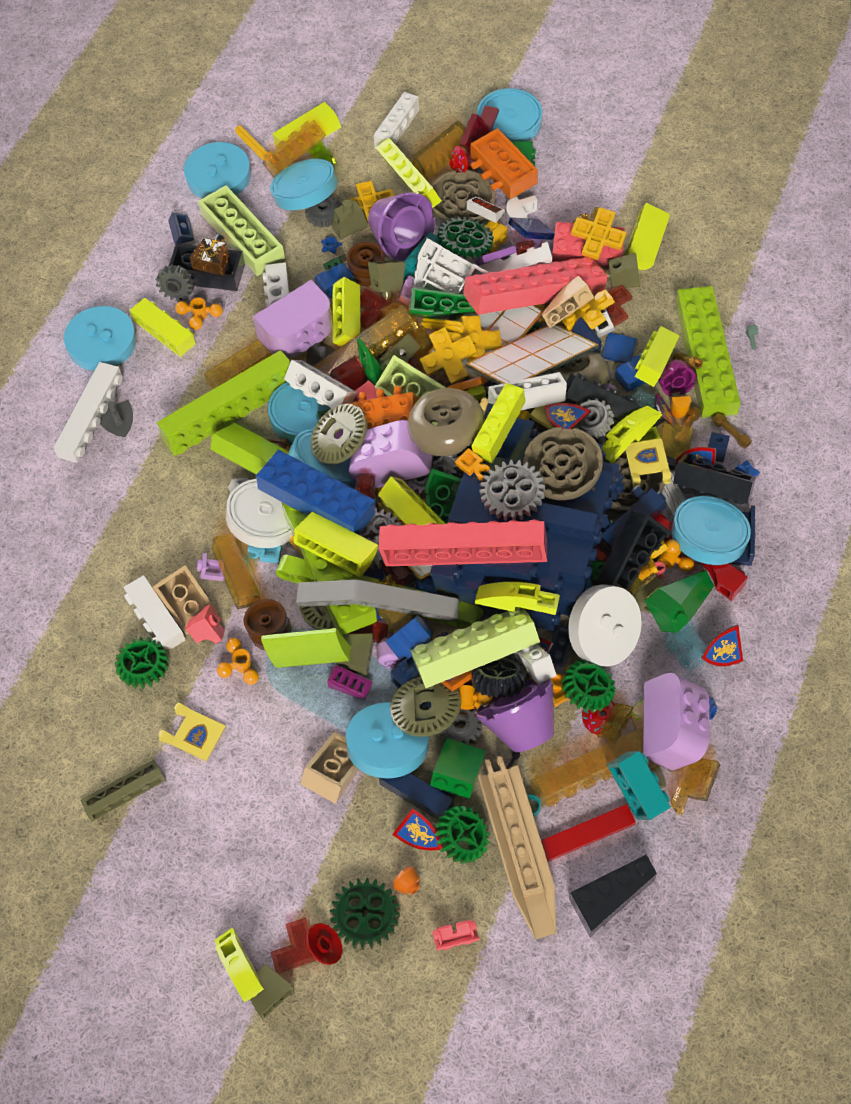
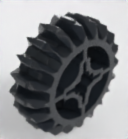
[471,658,527,698]

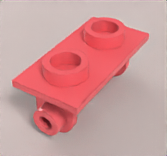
[432,920,480,950]

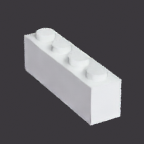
[488,372,567,410]
[123,575,185,651]

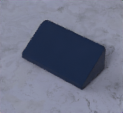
[168,212,194,244]
[571,318,602,353]

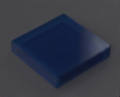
[508,217,555,240]

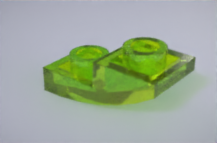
[307,142,336,166]

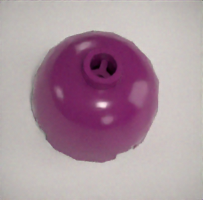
[659,360,696,396]

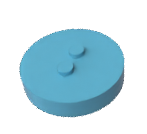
[477,88,542,142]
[184,142,251,198]
[270,159,338,210]
[64,306,137,371]
[268,379,334,443]
[288,429,356,488]
[671,496,751,565]
[346,702,429,778]

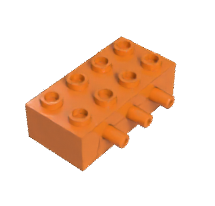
[471,128,538,199]
[346,386,420,429]

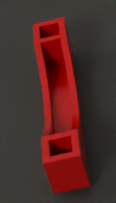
[654,514,748,601]

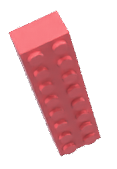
[463,257,608,315]
[379,520,547,566]

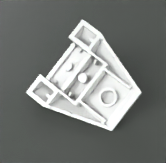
[409,238,489,320]

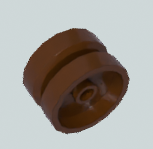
[347,242,385,286]
[243,599,292,650]

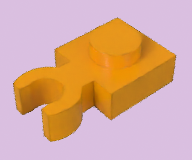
[455,448,490,481]

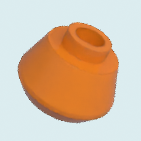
[393,867,421,895]

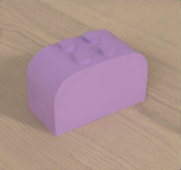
[253,280,333,359]
[349,420,432,492]
[643,673,710,771]

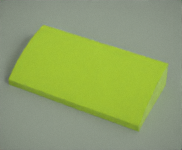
[261,628,351,668]

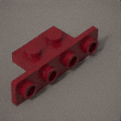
[460,106,499,170]

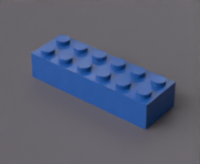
[256,449,375,535]

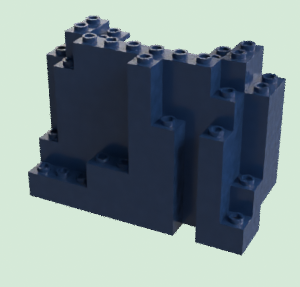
[430,403,624,631]

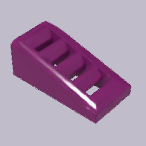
[327,665,373,700]

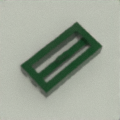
[323,254,347,270]

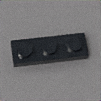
[548,625,572,674]

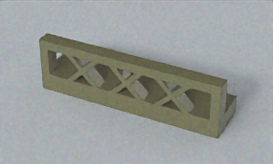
[80,760,166,822]

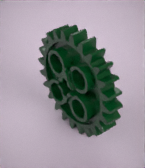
[437,217,494,259]
[330,878,400,950]

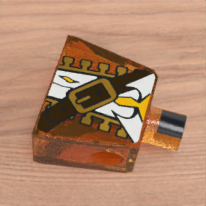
[190,234,229,276]

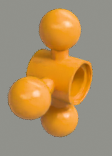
[175,297,223,330]
[657,539,694,572]
[217,638,259,685]
[457,685,493,711]

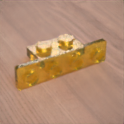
[671,756,720,815]

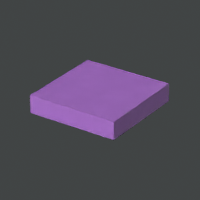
[476,246,517,267]

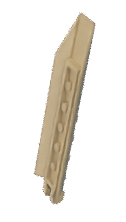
[477,756,556,940]

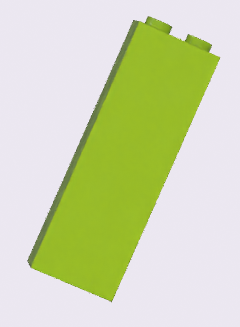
[210,423,289,475]

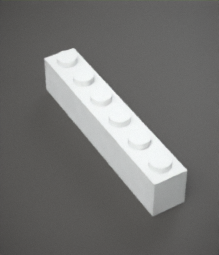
[54,362,123,463]

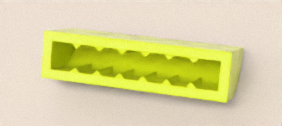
[272,102,341,159]
[624,203,670,270]
[294,512,378,577]

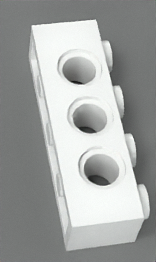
[374,92,419,149]
[263,263,289,308]
[284,360,357,410]
[508,644,557,685]

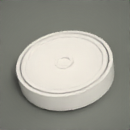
[226,479,293,548]
[569,585,641,666]

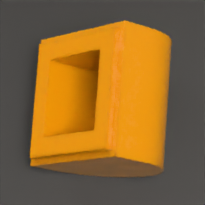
[670,396,691,418]

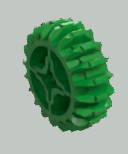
[115,637,169,689]
[561,659,616,713]
[434,806,490,864]

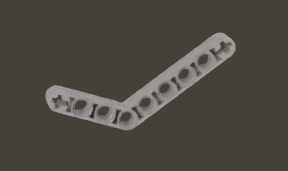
[296,580,459,621]

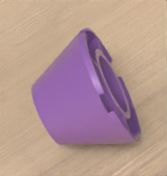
[368,192,435,261]
[475,679,554,752]

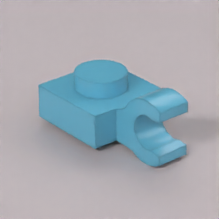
[247,545,282,563]

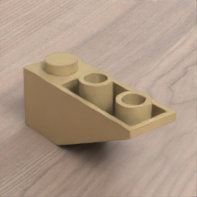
[541,276,594,328]

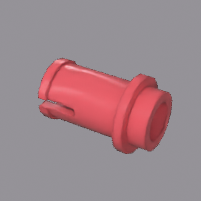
[653,562,665,580]

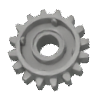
[575,399,614,439]

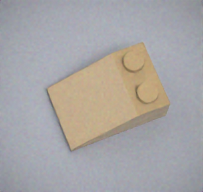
[152,565,218,635]
[300,732,359,804]

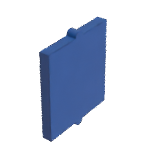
[602,333,637,363]

